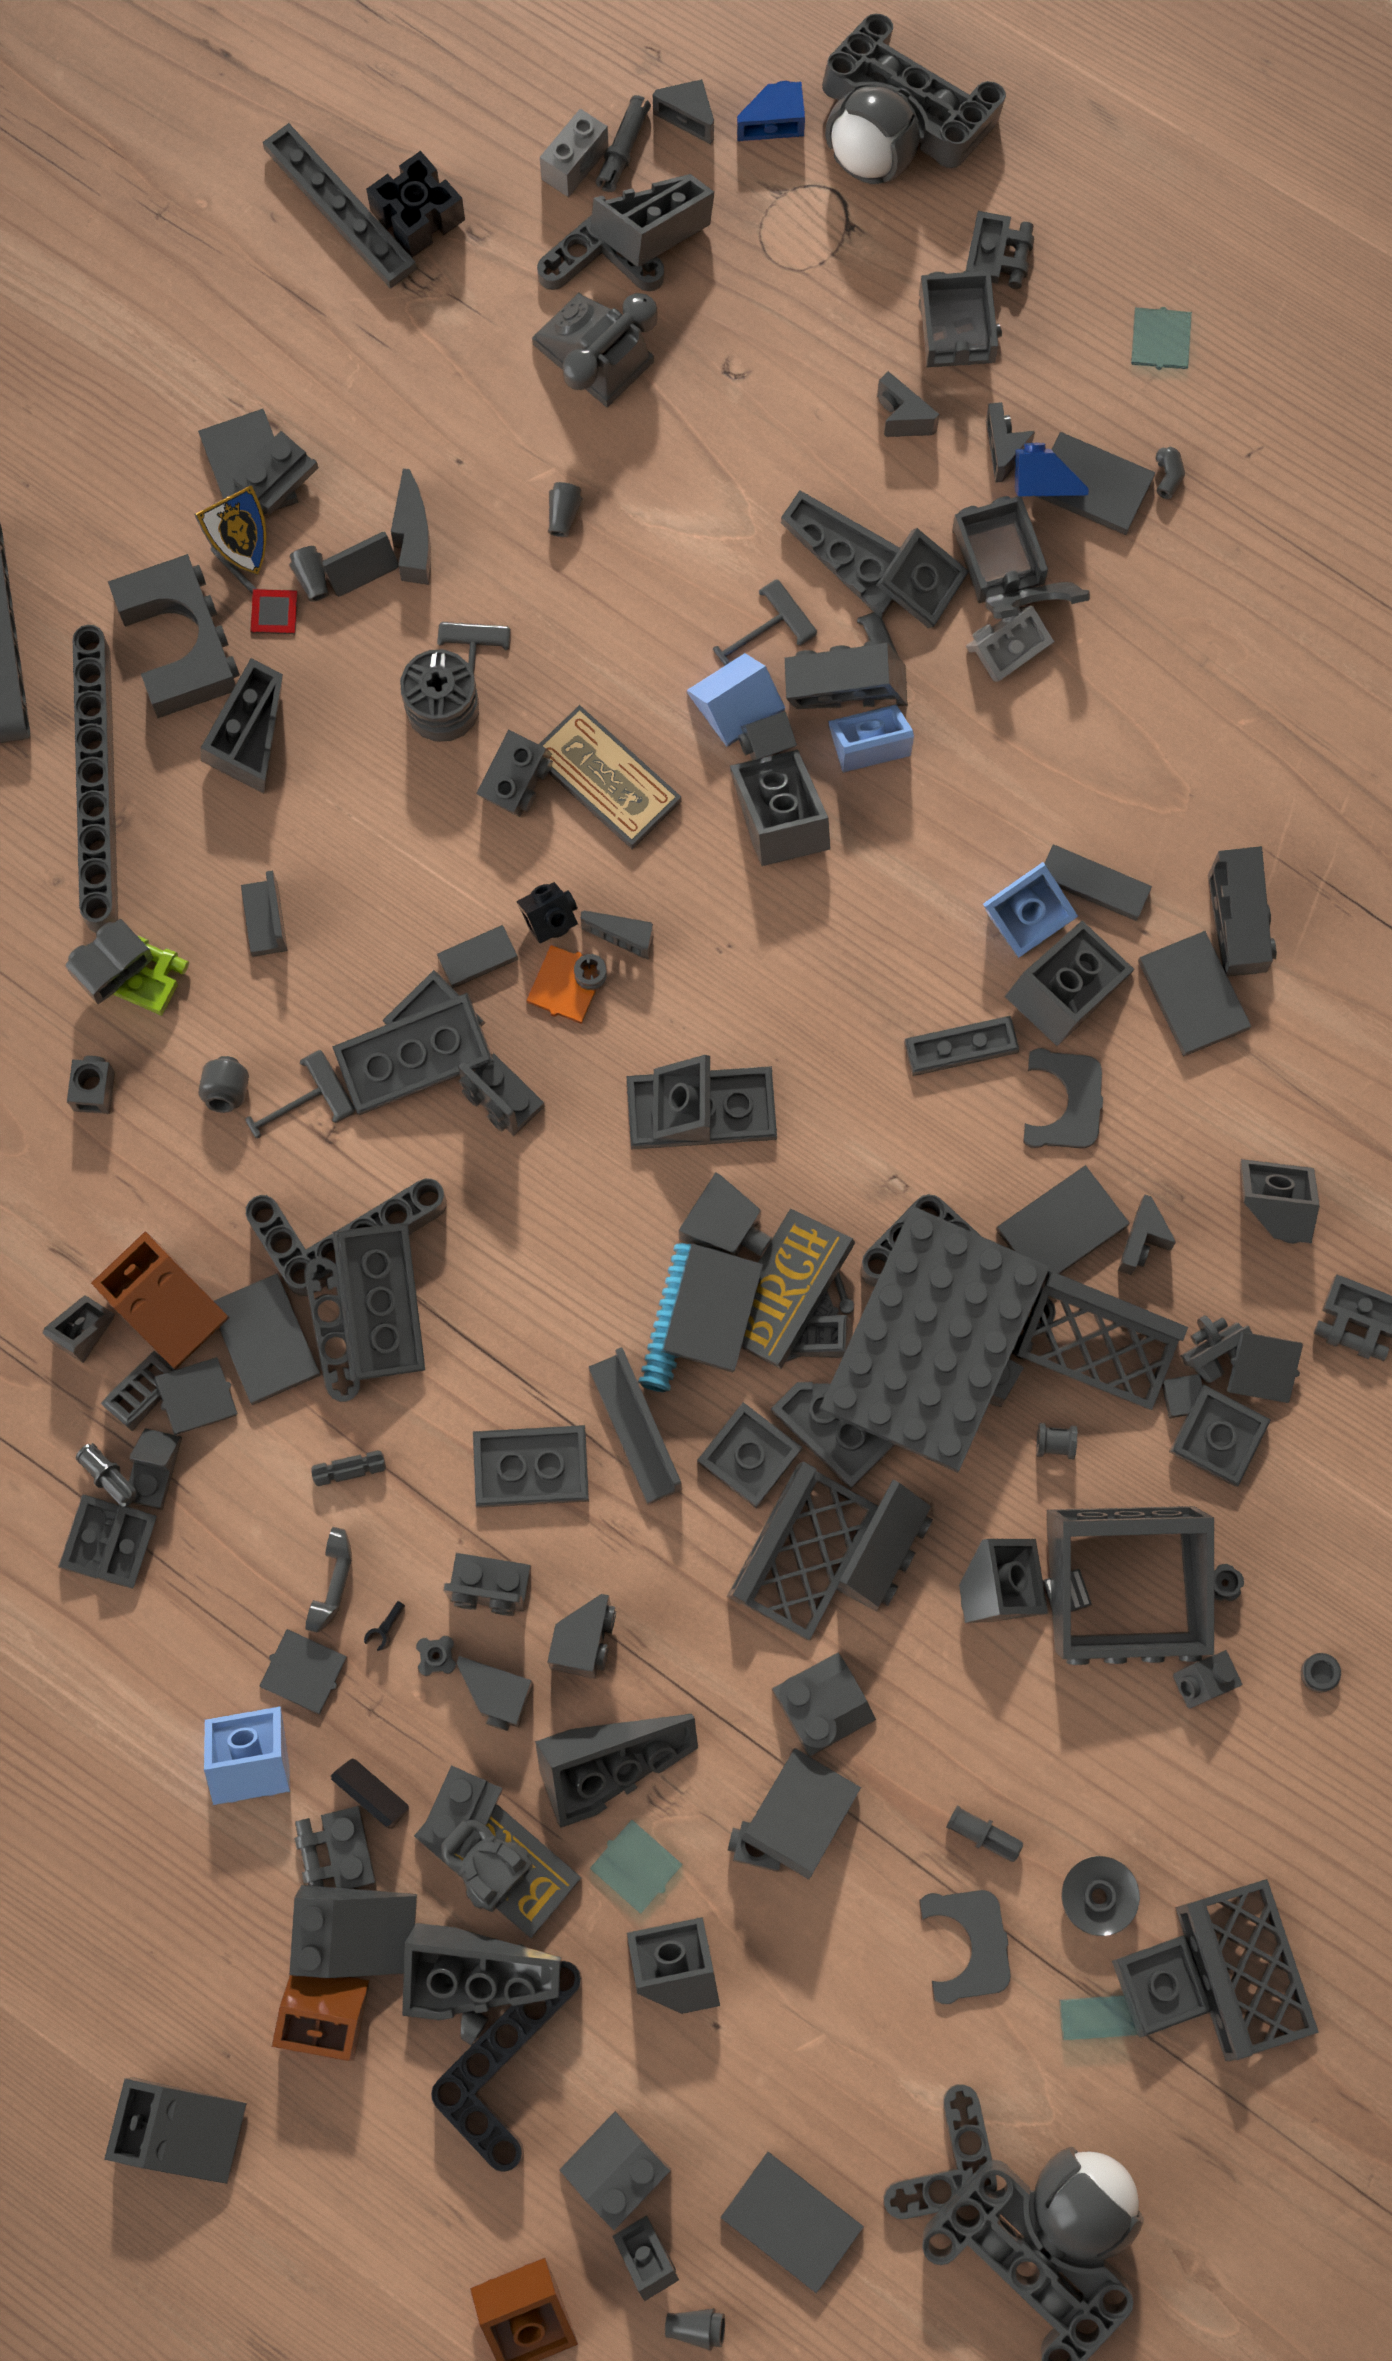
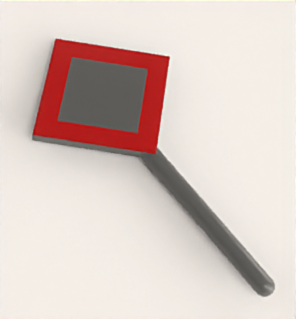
[210,546,298,634]

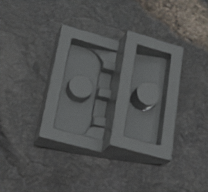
[58,1494,157,1589]

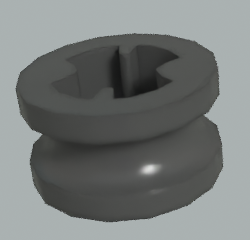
[574,954,607,990]

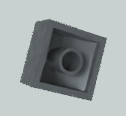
[559,2111,671,2230]

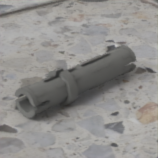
[596,95,651,192]

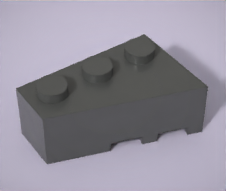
[201,658,283,794]

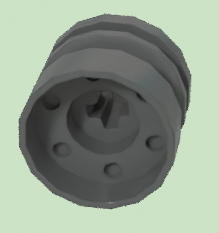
[400,649,479,742]

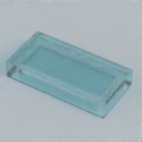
[1059,1995,1138,2040]

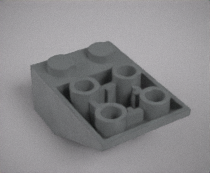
[104,2077,247,2184]

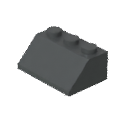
[837,1480,933,1611]

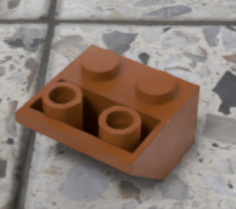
[271,1975,370,2061]

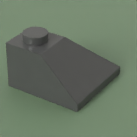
[1240,1159,1320,1244]
[959,1539,1048,1623]
[627,1917,720,2014]

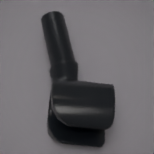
[364,1601,405,1651]

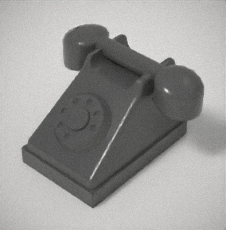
[532,293,658,407]

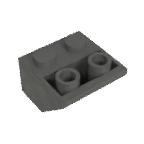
[547,1594,617,1679]

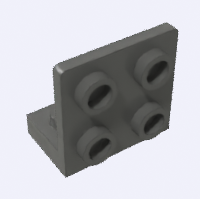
[458,1053,545,1136]
[443,1553,531,1616]

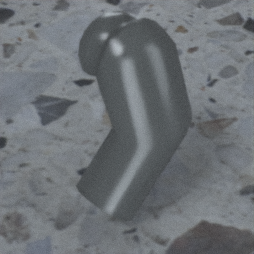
[1155,447,1185,499]

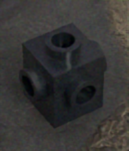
[516,882,578,944]

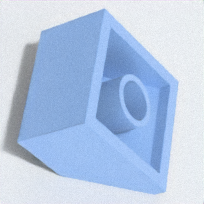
[204,1707,290,1805]

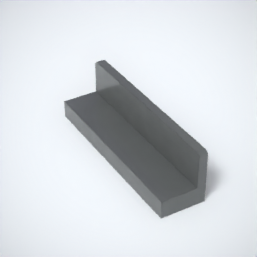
[589,1347,682,1505]

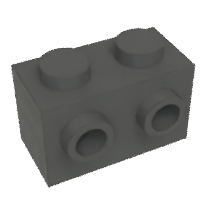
[476,729,553,817]

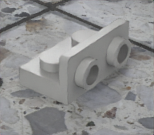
[966,606,1054,682]

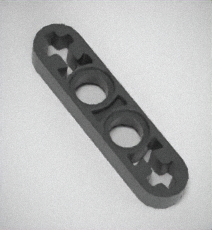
[304,1257,360,1402]

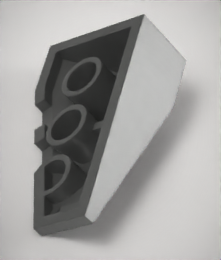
[535,1714,698,1828]
[402,1923,561,2020]

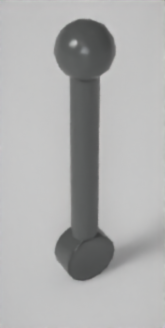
[834,1272,854,1314]

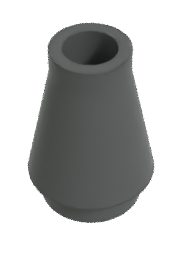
[548,482,583,537]
[289,546,329,602]
[665,2308,725,2351]

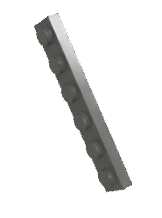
[262,123,417,289]

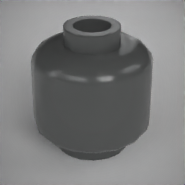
[198,1056,249,1113]

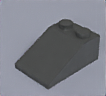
[730,750,830,866]
[1005,921,1135,1046]
[289,1885,417,1978]

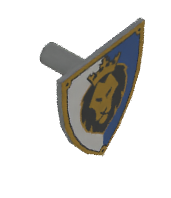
[194,485,267,575]

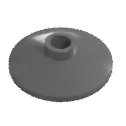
[1061,1856,1140,1936]

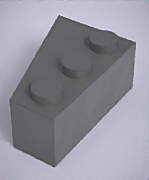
[590,174,715,267]
[785,640,908,709]
[1208,846,1277,977]

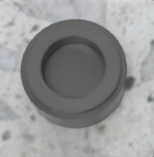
[1301,1653,1341,1693]

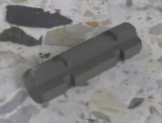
[311,1450,386,1486]

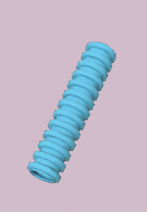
[638,1243,691,1392]

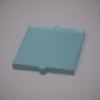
[1131,307,1192,370]
[590,1820,683,1914]

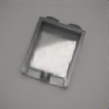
[919,269,998,368]
[952,496,1048,603]

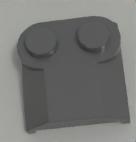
[772,1652,876,1757]

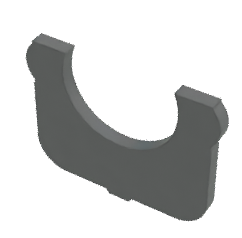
[985,582,1090,619]
[1023,1048,1103,1148]
[919,1890,1011,2004]

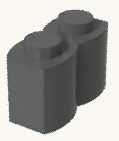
[65,919,153,1004]

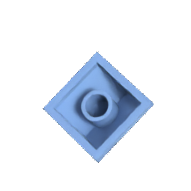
[687,653,785,747]
[828,704,914,773]
[983,862,1078,958]

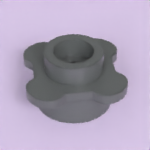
[416,1636,456,1676]

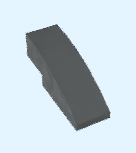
[391,468,431,585]

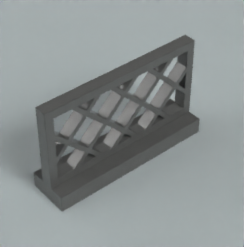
[1015,1271,1188,1410]
[727,1462,879,1640]
[1175,1879,1319,2061]

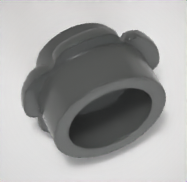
[1214,1564,1244,1601]

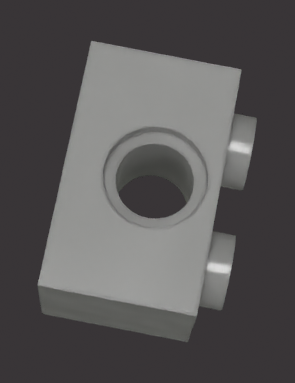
[539,109,609,197]

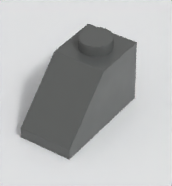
[457,1656,533,1731]

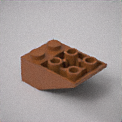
[91,1231,230,1370]

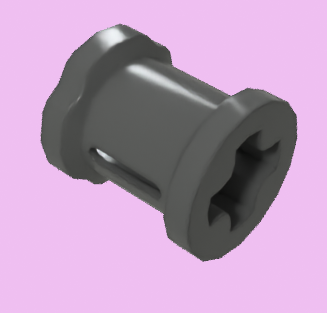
[1036,1423,1078,1460]

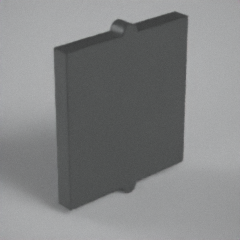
[1227,1331,1303,1403]
[154,1357,238,1435]
[259,1629,347,1715]

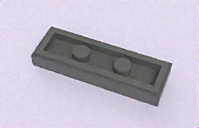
[1044,844,1152,921]
[904,1016,1019,1076]

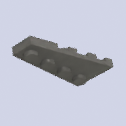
[781,490,900,619]

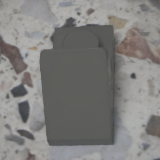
[877,371,940,437]
[986,402,1035,483]
[1118,1194,1176,1275]
[129,1428,182,1510]
[612,2215,679,2301]

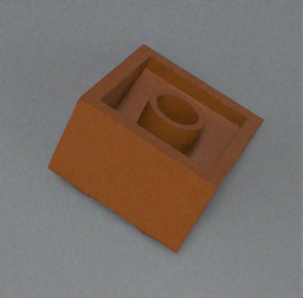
[470,2258,578,2361]

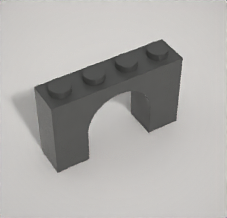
[108,554,240,718]

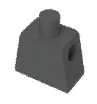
[679,1172,772,1256]

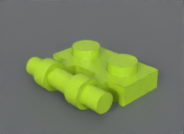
[113,936,189,1016]

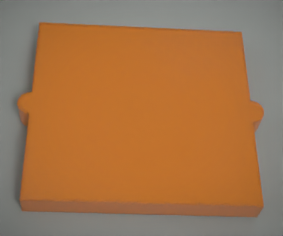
[526,945,599,1024]

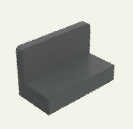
[241,870,288,957]

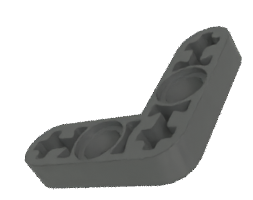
[537,215,664,291]
[883,2084,997,2219]

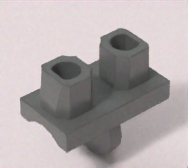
[1180,1315,1252,1383]

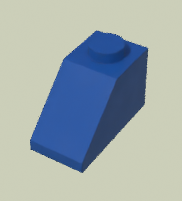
[737,81,805,141]
[1015,443,1089,497]

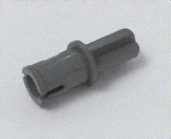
[76,1443,138,1507]
[946,1805,1023,1862]

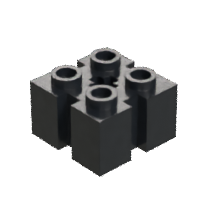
[366,151,465,258]

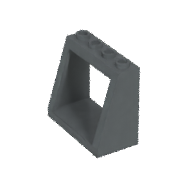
[1047,1506,1214,1665]

